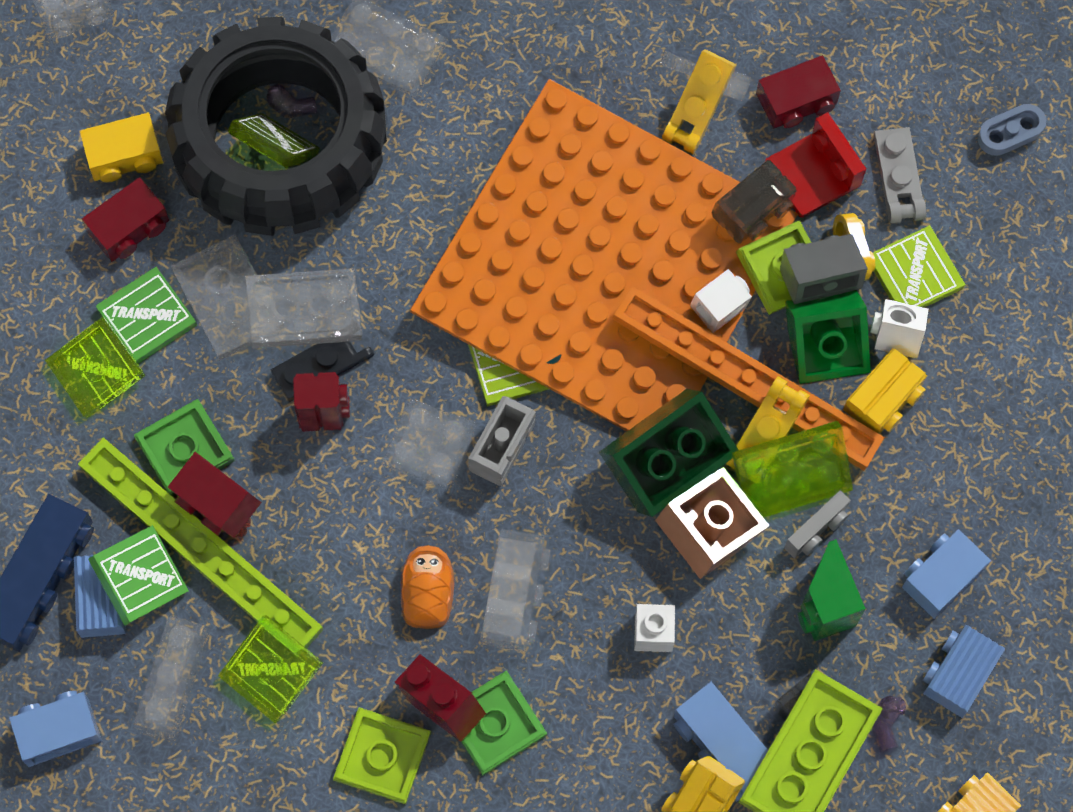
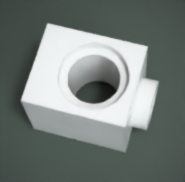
[690,269,752,333]
[870,299,928,359]
[634,604,675,652]

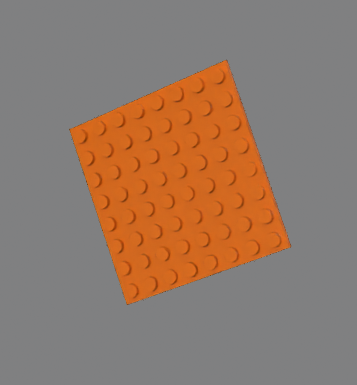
[410,79,798,431]

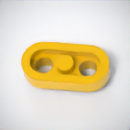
[833,213,875,281]

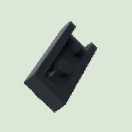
[270,324,375,403]

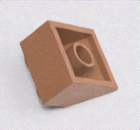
[655,467,769,579]

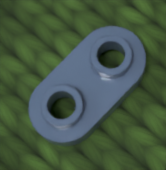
[978,104,1046,156]

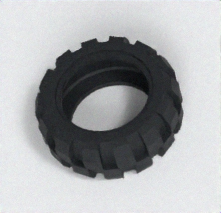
[165,16,387,236]

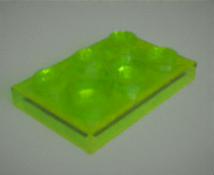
[732,421,853,518]

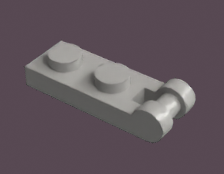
[873,127,926,224]

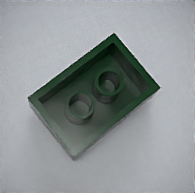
[599,389,740,517]

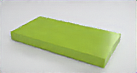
[738,669,883,812]

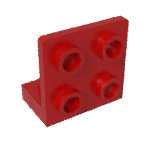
[765,112,866,218]

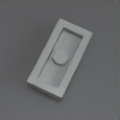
[784,490,851,559]

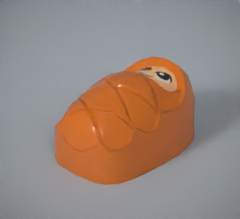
[401,545,454,629]

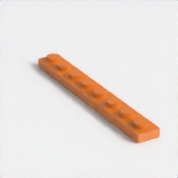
[612,286,885,471]

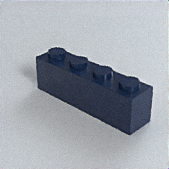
[0,494,94,653]

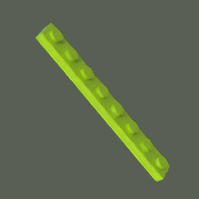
[78,437,323,657]

